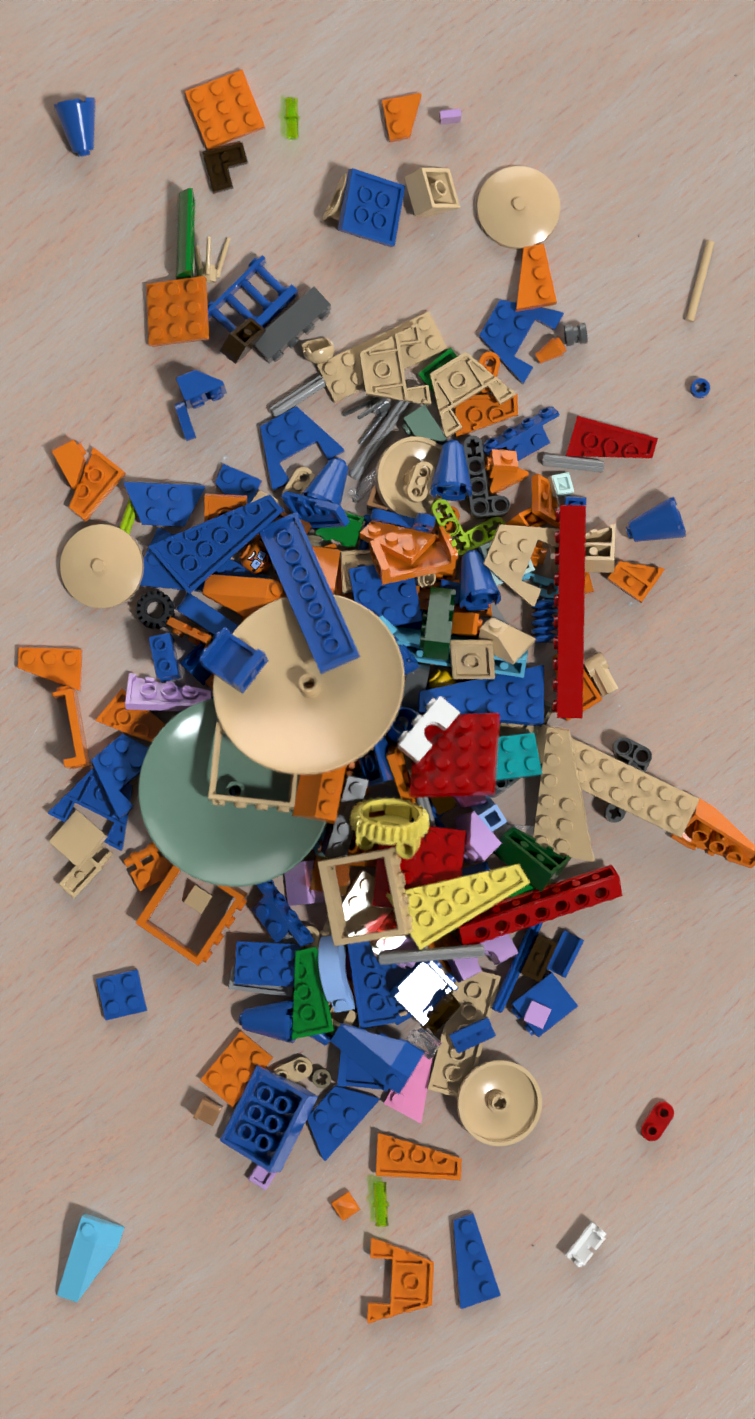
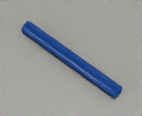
[492,922,543,1013]

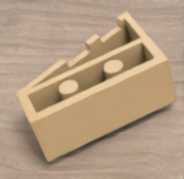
[551,524,616,573]

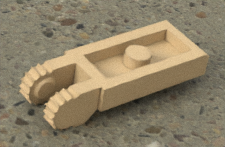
[58,844,113,899]

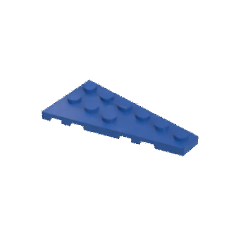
[148,495,284,594]
[140,528,273,592]
[418,665,544,727]

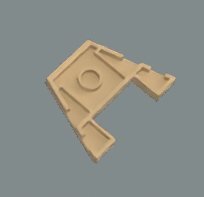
[360,323,431,405]
[430,352,516,438]
[483,524,560,607]

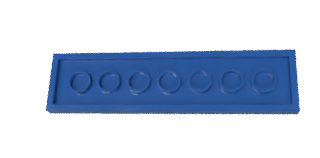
[260,512,360,674]

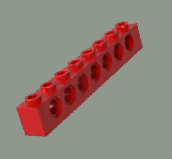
[455,865,623,946]

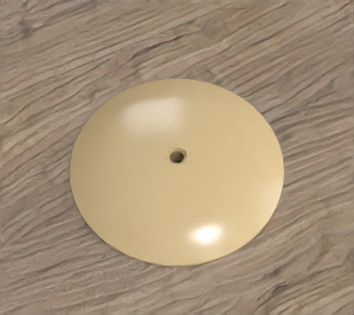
[213,595,405,775]

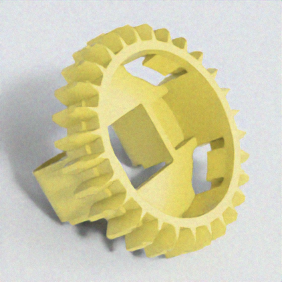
[350,796,429,859]

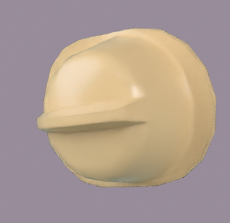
[323,174,347,220]

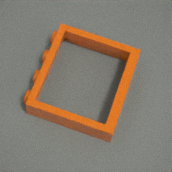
[136,865,248,966]

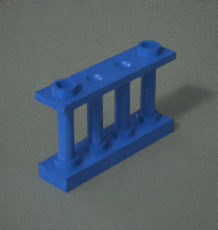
[208,255,298,333]

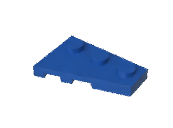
[281,491,350,528]

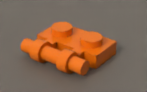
[124,842,173,891]

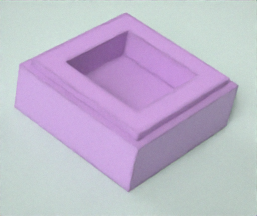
[439,109,461,125]
[523,1000,551,1029]
[248,1165,277,1191]

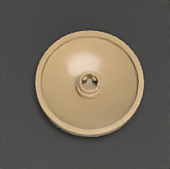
[477,166,560,250]
[375,436,451,518]
[60,524,144,608]
[457,1060,542,1146]

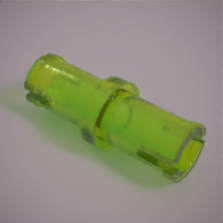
[372,1182,389,1227]

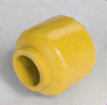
[427,669,458,690]

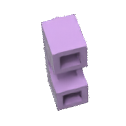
[447,934,518,983]

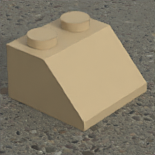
[404,168,460,217]

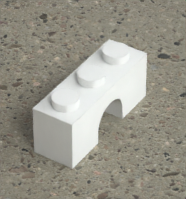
[398,696,460,763]

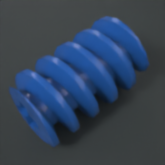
[531,599,558,643]

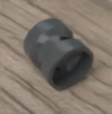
[564,323,588,346]

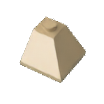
[479,616,536,665]

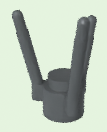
[343,396,391,445]

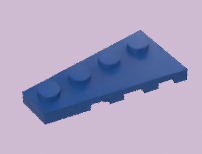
[348,941,402,1028]
[453,1213,501,1309]

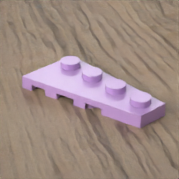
[125,673,212,711]

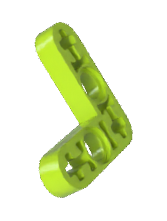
[430,499,505,555]

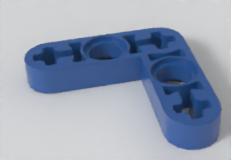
[370,509,436,533]

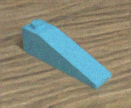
[57,1213,125,1302]

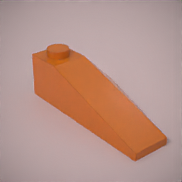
[202,574,287,618]
[671,798,755,868]

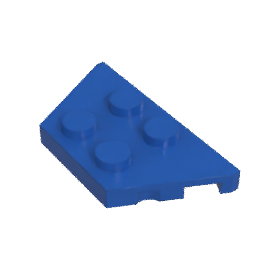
[124,482,205,527]
[307,1086,380,1161]

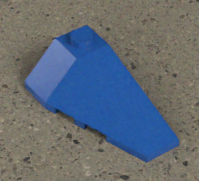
[331,1023,425,1094]

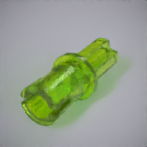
[284,97,300,140]

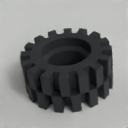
[136,590,175,629]

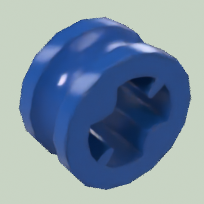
[690,378,710,399]

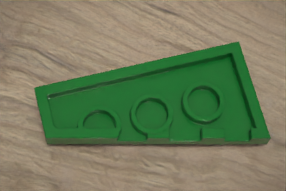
[292,947,334,1040]

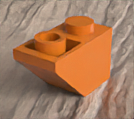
[451,613,483,638]

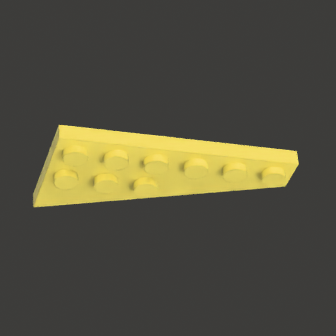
[386,864,530,950]

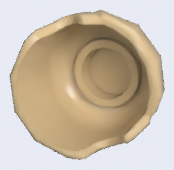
[301,338,335,364]

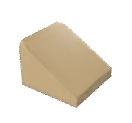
[184,885,213,914]

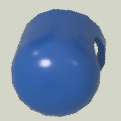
[386,707,419,743]

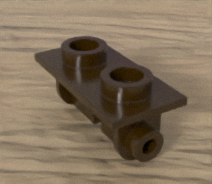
[420,991,461,1035]

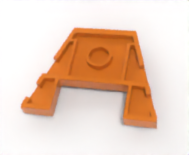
[367,1238,434,1323]

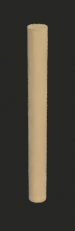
[686,240,715,322]

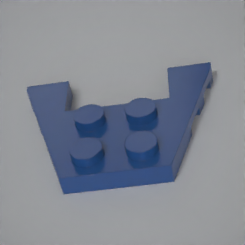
[479,300,564,385]
[260,406,345,491]
[91,734,149,820]
[48,768,133,851]

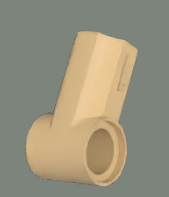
[584,652,618,697]

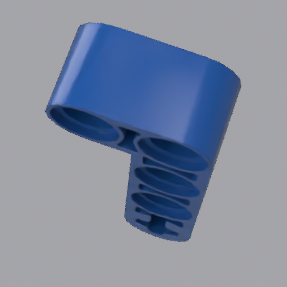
[176,592,239,636]

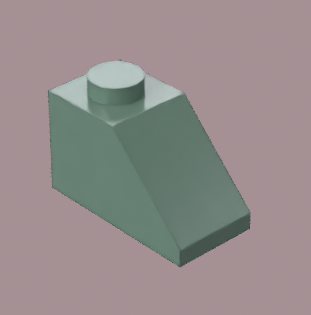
[402,405,447,445]

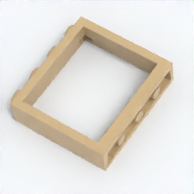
[208,722,298,813]
[318,847,413,946]

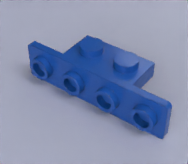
[483,406,560,461]
[252,880,314,946]

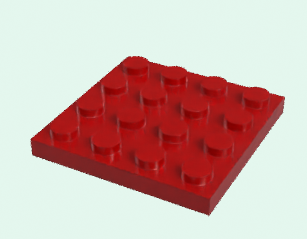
[409,713,500,798]
[372,825,467,908]

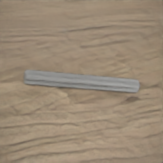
[349,400,410,480]
[378,944,485,965]

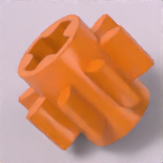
[530,542,547,568]

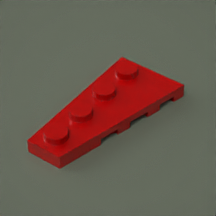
[566,416,658,458]

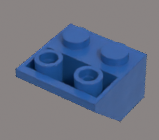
[176,370,227,409]

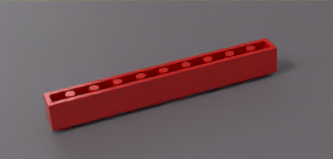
[553,505,586,718]

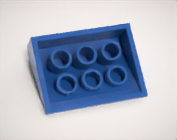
[220,1065,318,1172]

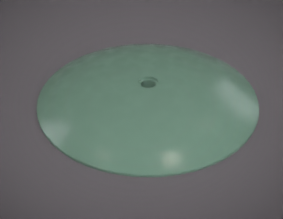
[139,698,326,887]

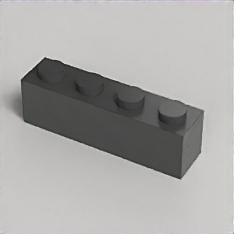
[254,286,331,364]
[321,770,369,858]

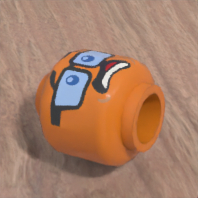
[239,544,271,574]

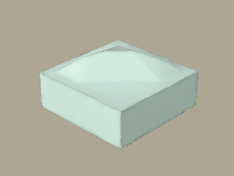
[548,472,574,497]

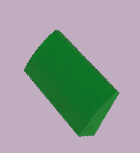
[176,188,195,280]

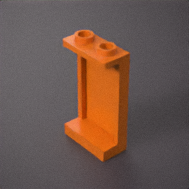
[370,526,458,585]
[52,686,90,770]

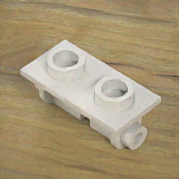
[565,1222,606,1268]

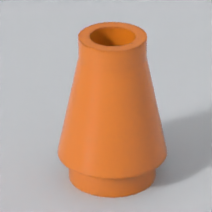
[535,337,567,364]

